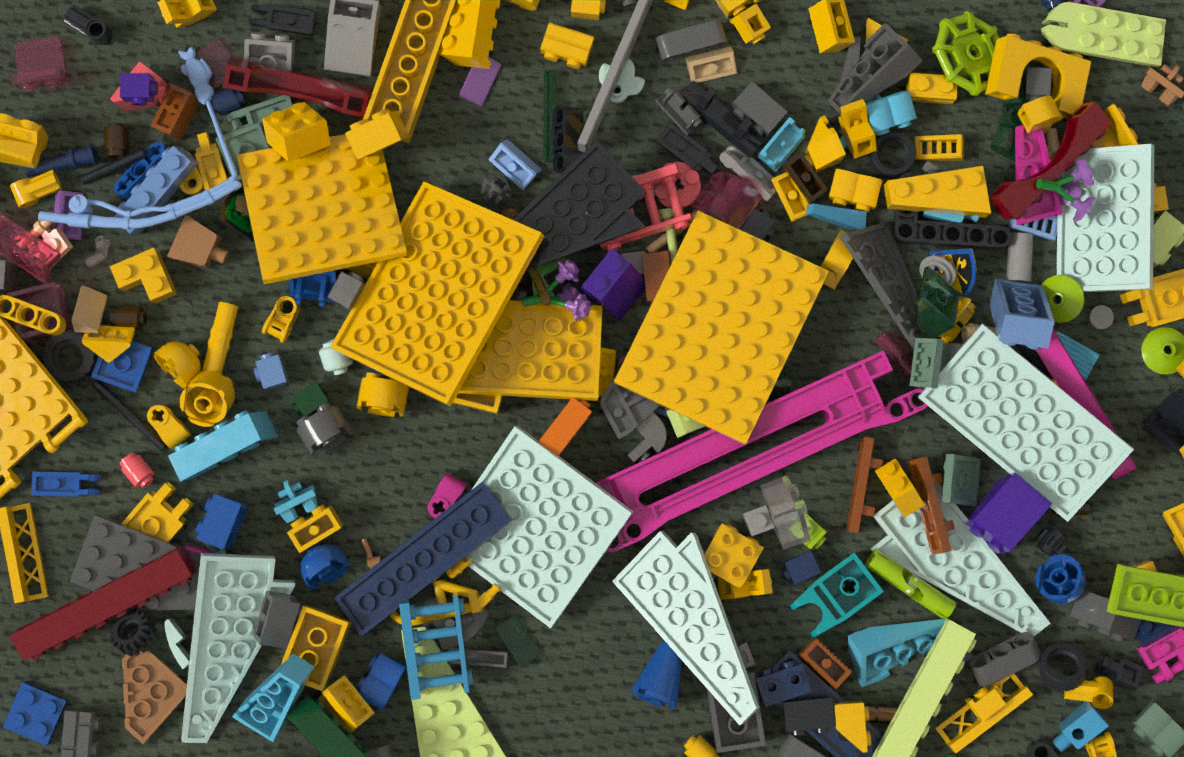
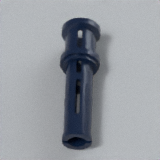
[24,144,99,178]

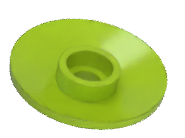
[1042,275,1085,323]
[1141,327,1184,375]

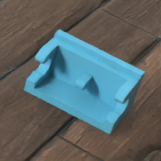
[758,117,806,172]

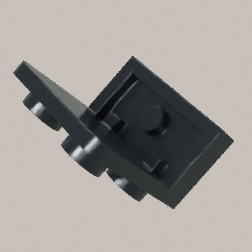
[1142,388,1184,457]

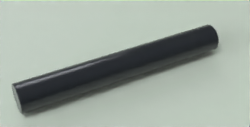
[80,148,147,185]

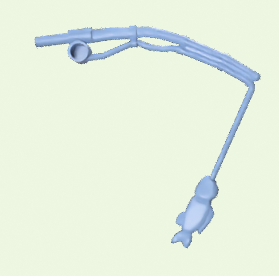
[38,47,241,229]

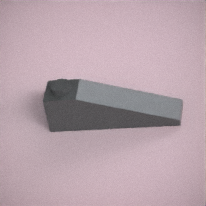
[828,23,923,115]

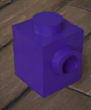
[120,73,158,106]

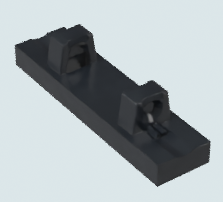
[680,81,766,158]

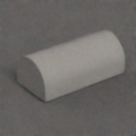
[1006,233,1033,283]

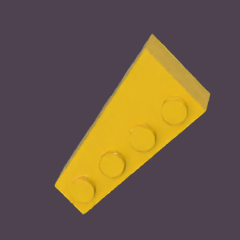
[438,0,500,69]

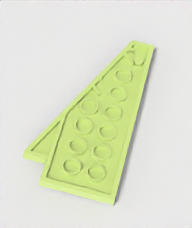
[401,626,507,757]

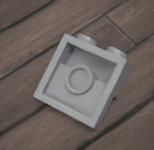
[244,32,295,70]

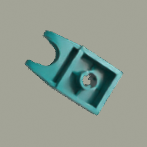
[790,553,884,637]

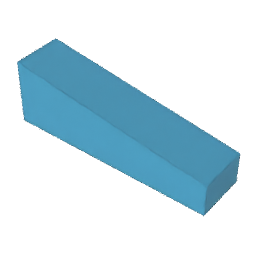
[806,204,867,231]

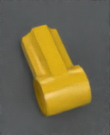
[10,170,62,209]
[1064,677,1113,709]

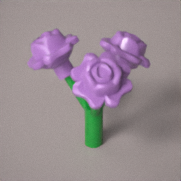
[522,259,591,321]

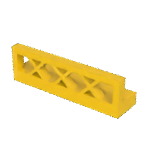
[0,503,49,603]
[935,674,1033,753]

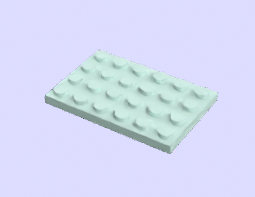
[1057,144,1154,292]

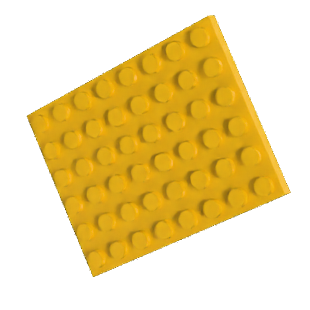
[330,182,544,406]
[614,211,829,445]

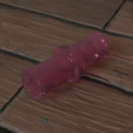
[874,331,912,376]

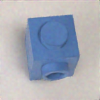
[254,352,290,390]

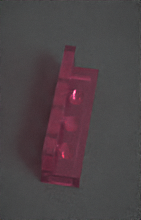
[0,213,61,285]

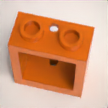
[538,398,592,456]

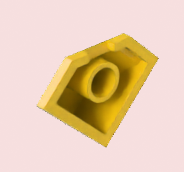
[805,115,846,173]

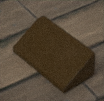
[782,151,828,204]

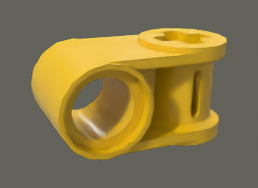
[262,296,301,343]
[147,405,191,450]
[1085,731,1117,757]

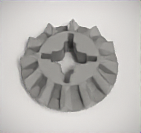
[919,254,957,289]

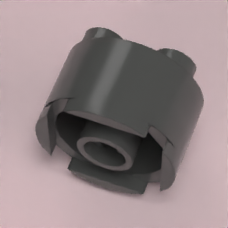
[297,402,353,456]

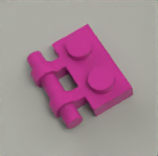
[1136,627,1184,684]

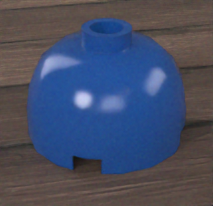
[300,544,350,589]
[1036,554,1087,605]

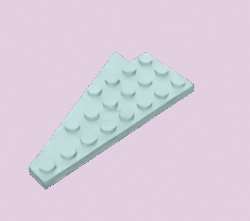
[612,531,760,725]
[181,553,295,743]

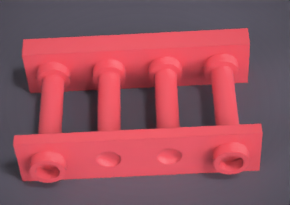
[600,164,694,252]

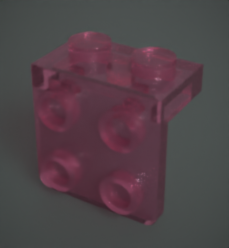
[12,37,68,91]

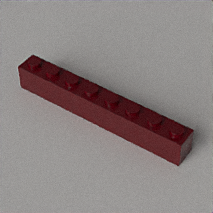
[9,545,197,661]

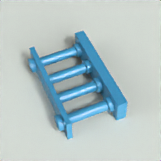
[399,592,473,700]

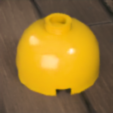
[154,341,201,389]

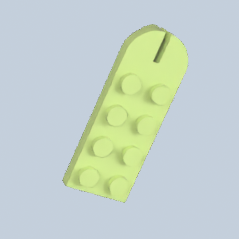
[1041,2,1166,67]

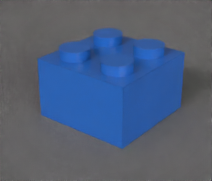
[195,494,249,550]

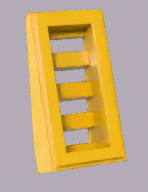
[915,134,964,161]

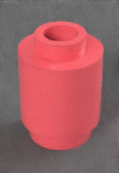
[119,452,155,488]

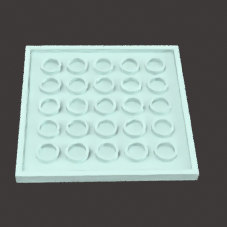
[465,425,634,628]

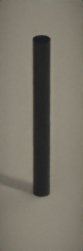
[92,380,167,451]

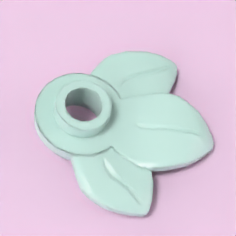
[599,59,645,103]

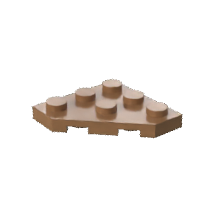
[122,646,187,744]

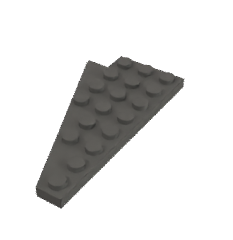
[69,514,201,611]

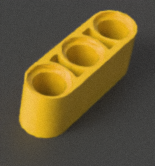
[0,295,66,336]

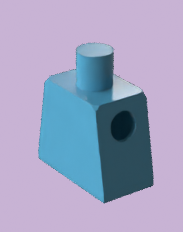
[1052,701,1109,752]

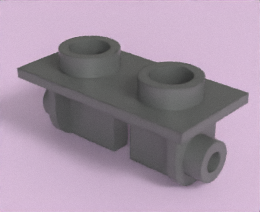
[655,86,702,135]

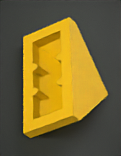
[82,325,135,363]

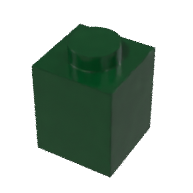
[292,381,331,416]

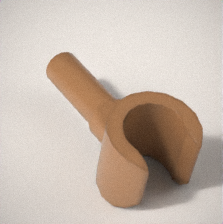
[361,538,381,569]

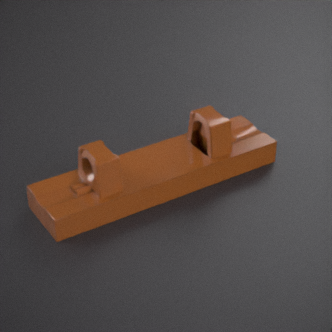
[845,437,883,533]
[907,456,955,555]

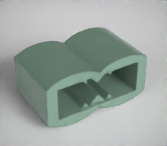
[1131,701,1184,757]

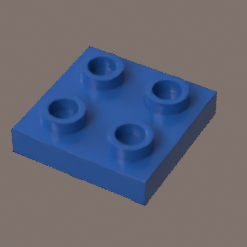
[289,270,338,307]

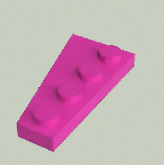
[1015,125,1063,225]

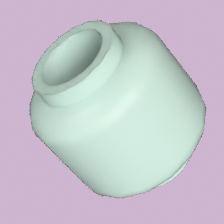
[319,339,353,375]

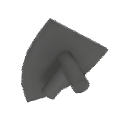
[430,599,489,650]

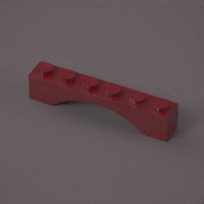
[223,57,371,118]
[989,101,1112,220]

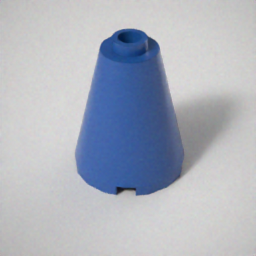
[630,642,682,710]

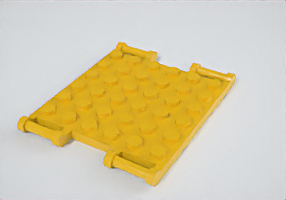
[0,316,88,499]

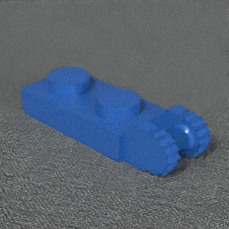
[31,472,101,497]

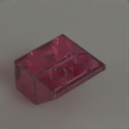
[690,170,762,229]

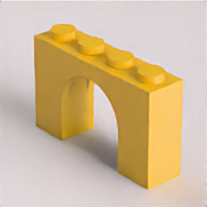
[985,34,1091,119]

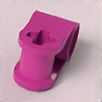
[428,473,467,518]

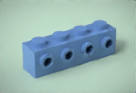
[114,146,199,235]

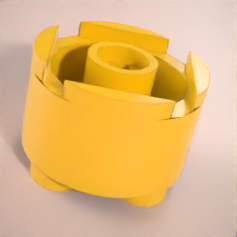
[180,371,235,427]
[357,373,409,417]

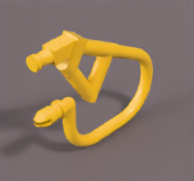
[390,555,501,626]

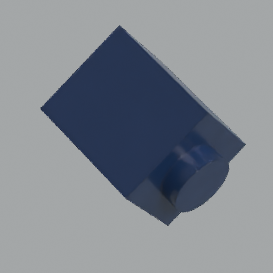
[781,551,821,585]

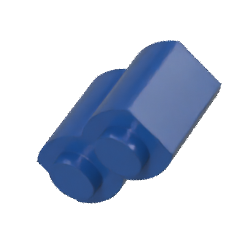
[356,653,407,710]

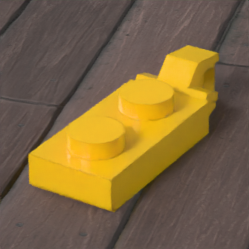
[195,132,228,190]

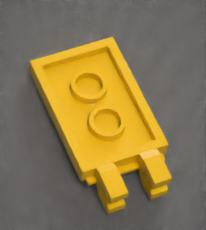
[1120,269,1184,328]
[122,482,194,542]

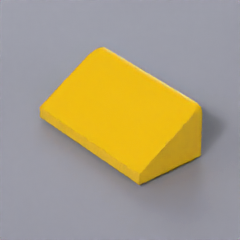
[771,172,810,222]

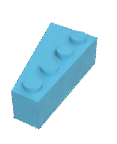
[168,411,278,482]
[232,654,314,742]

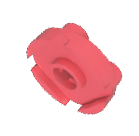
[654,162,701,209]

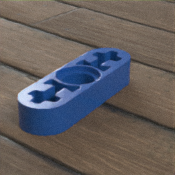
[114,142,167,201]

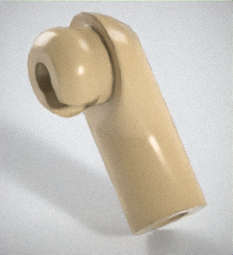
[1045,128,1060,160]

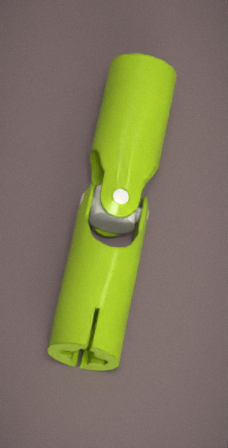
[865,549,956,619]

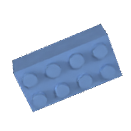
[990,279,1055,350]

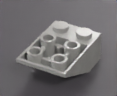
[324,0,382,77]

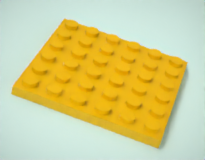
[237,134,407,284]

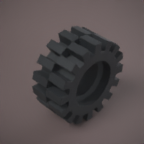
[109,609,157,656]

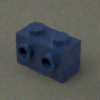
[755,660,812,707]

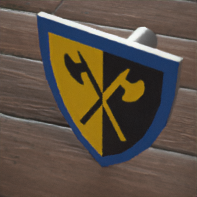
[929,248,977,298]

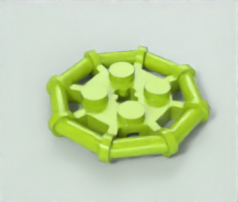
[932,11,1000,96]

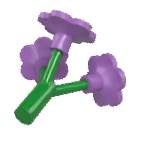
[1036,159,1095,222]

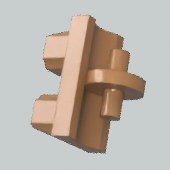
[1141,64,1184,106]

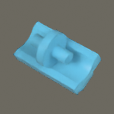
[273,480,318,523]

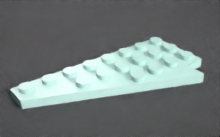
[870,483,1051,636]

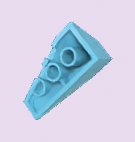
[848,619,946,687]

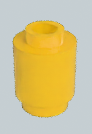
[684,735,720,757]

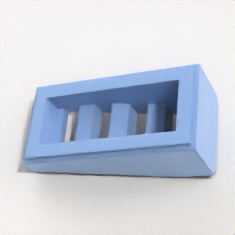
[1009,216,1058,241]

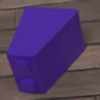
[582,248,646,322]
[965,472,1052,554]

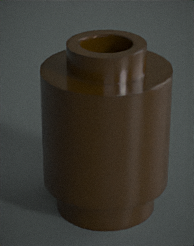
[103,122,128,158]
[110,306,147,330]

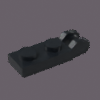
[248,4,317,36]

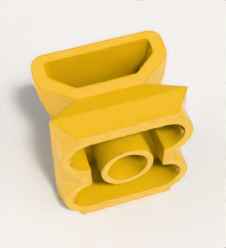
[0,113,48,168]

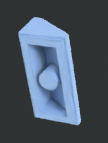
[488,139,542,191]

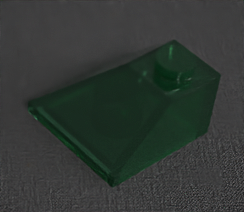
[917,266,960,339]

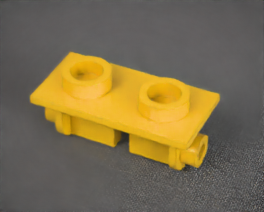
[932,296,976,344]

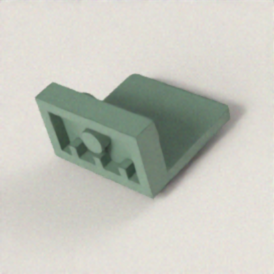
[910,338,951,389]

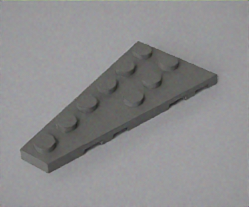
[839,222,935,350]

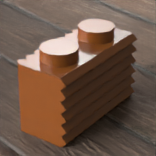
[798,638,851,689]

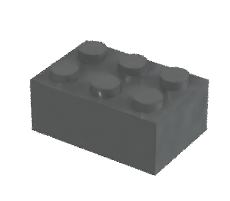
[706,671,766,753]

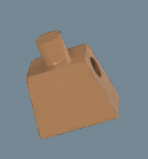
[167,215,229,268]

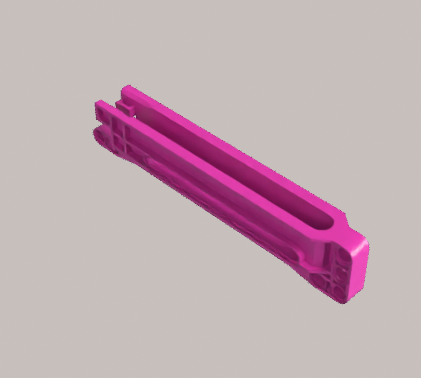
[596,350,928,552]

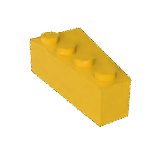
[884,166,991,218]

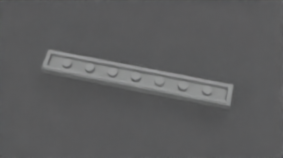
[577,0,653,152]

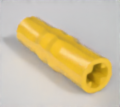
[202,302,238,375]

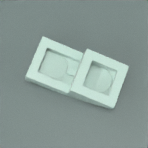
[164,618,190,669]

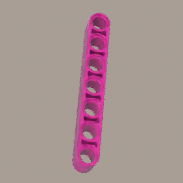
[1036,329,1136,480]

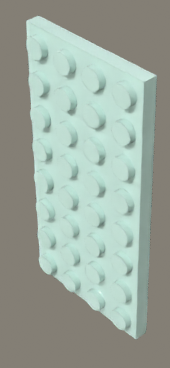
[918,323,1134,522]

